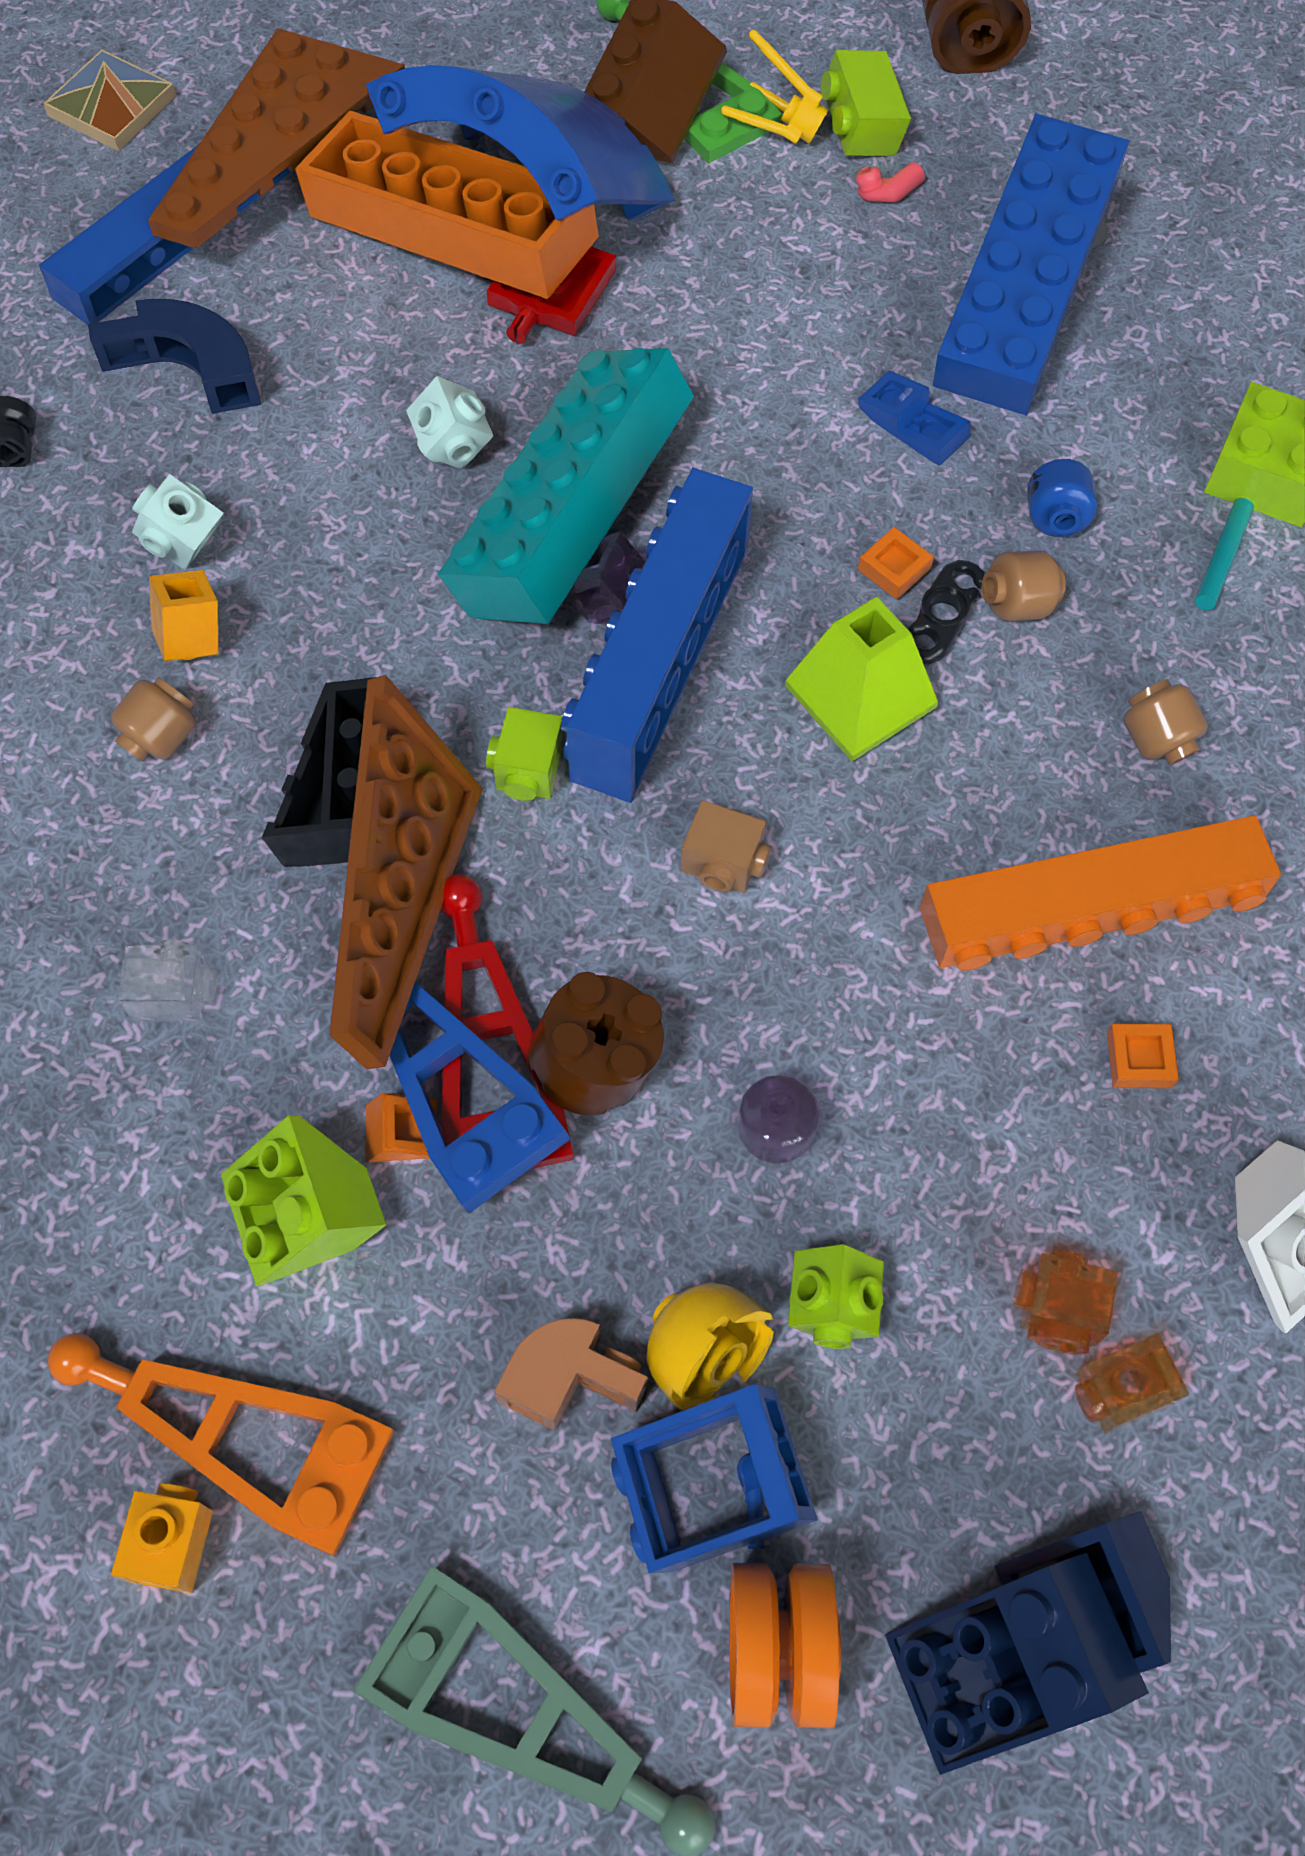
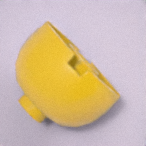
[646,1282,774,1411]

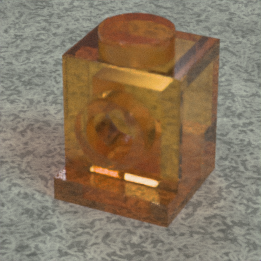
[1075,1333,1189,1434]

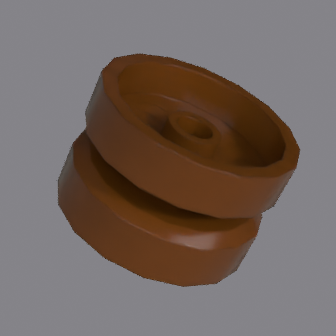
[922,0,1031,74]

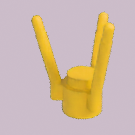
[721,30,829,144]

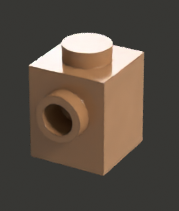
[681,800,772,893]

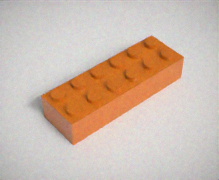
[295,110,599,299]

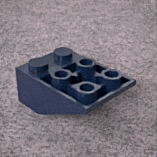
[885,1552,1149,1775]

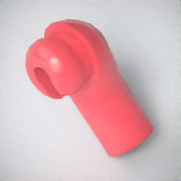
[855,162,925,203]

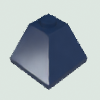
[994,1511,1171,1673]

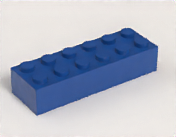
[933,113,1130,416]
[561,467,753,803]

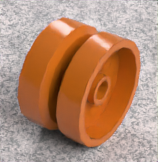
[729,1563,841,1728]

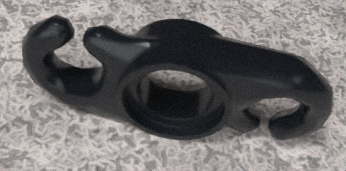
[909,560,985,665]

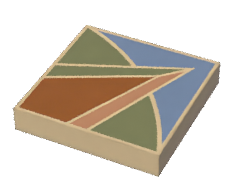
[43,49,176,151]

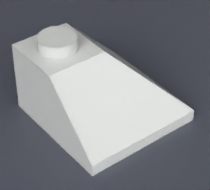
[1235,1140,1305,1333]

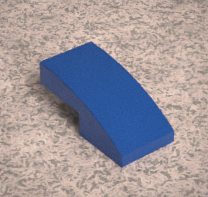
[858,370,971,466]

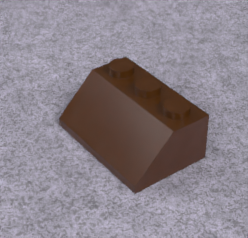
[584,0,727,163]

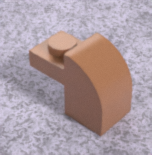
[494,1319,648,1432]

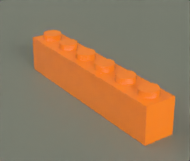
[919,815,1282,971]

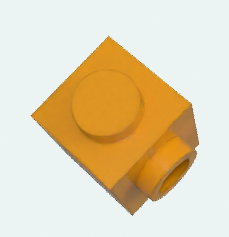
[149,570,218,661]
[110,1483,213,1594]

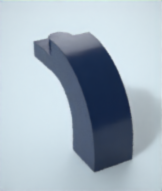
[88,299,261,414]

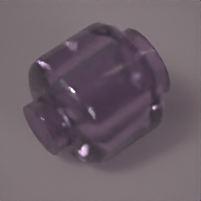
[737,1075,820,1164]

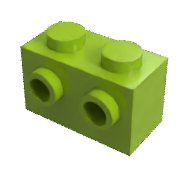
[820,50,911,156]

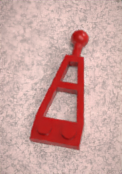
[440,874,574,1169]

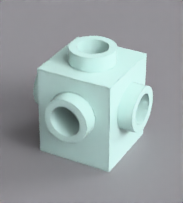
[406,376,493,468]
[132,474,224,569]

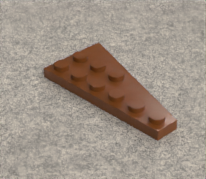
[148,28,405,249]
[329,675,483,1069]

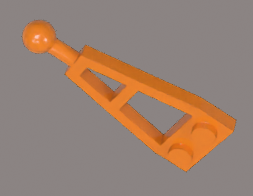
[48,1333,395,1557]

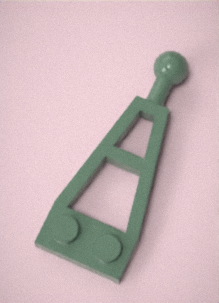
[353,1565,715,1856]

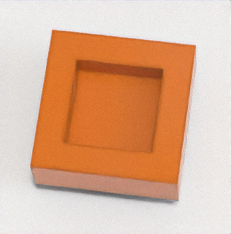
[857,527,934,600]
[1107,1024,1179,1088]

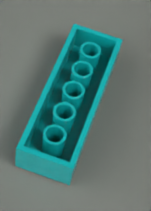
[438,348,694,624]

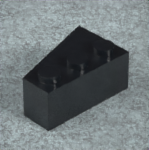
[262,677,376,867]

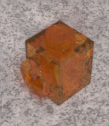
[1013,1250,1118,1355]

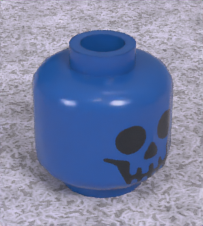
[1027,459,1098,537]

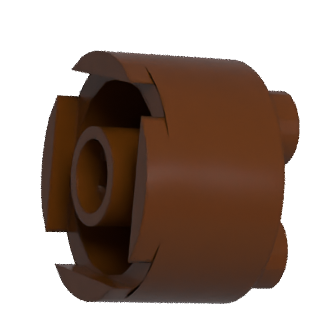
[528,972,664,1116]

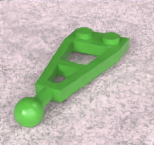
[596,0,783,164]

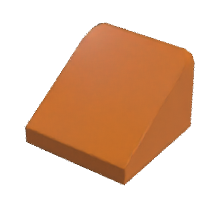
[366,1092,438,1162]

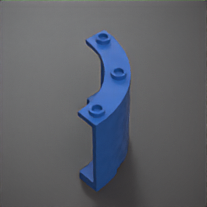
[365,65,675,221]

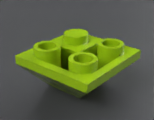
[785,596,938,762]
[220,1115,387,1286]

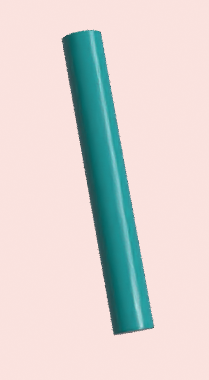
[1194,498,1254,611]

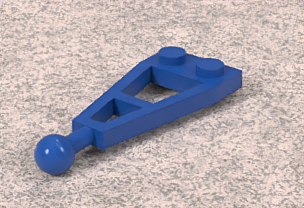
[390,982,571,1213]

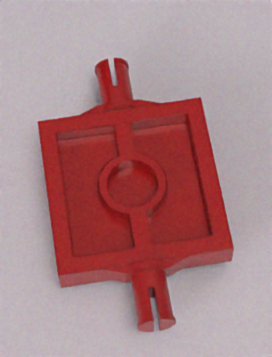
[487,246,616,344]

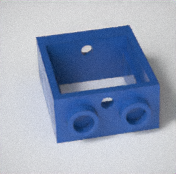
[611,1383,818,1573]

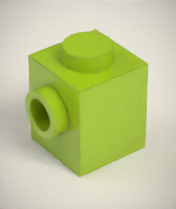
[486,707,564,801]

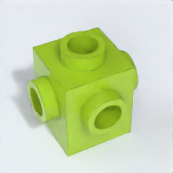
[788,1244,884,1349]

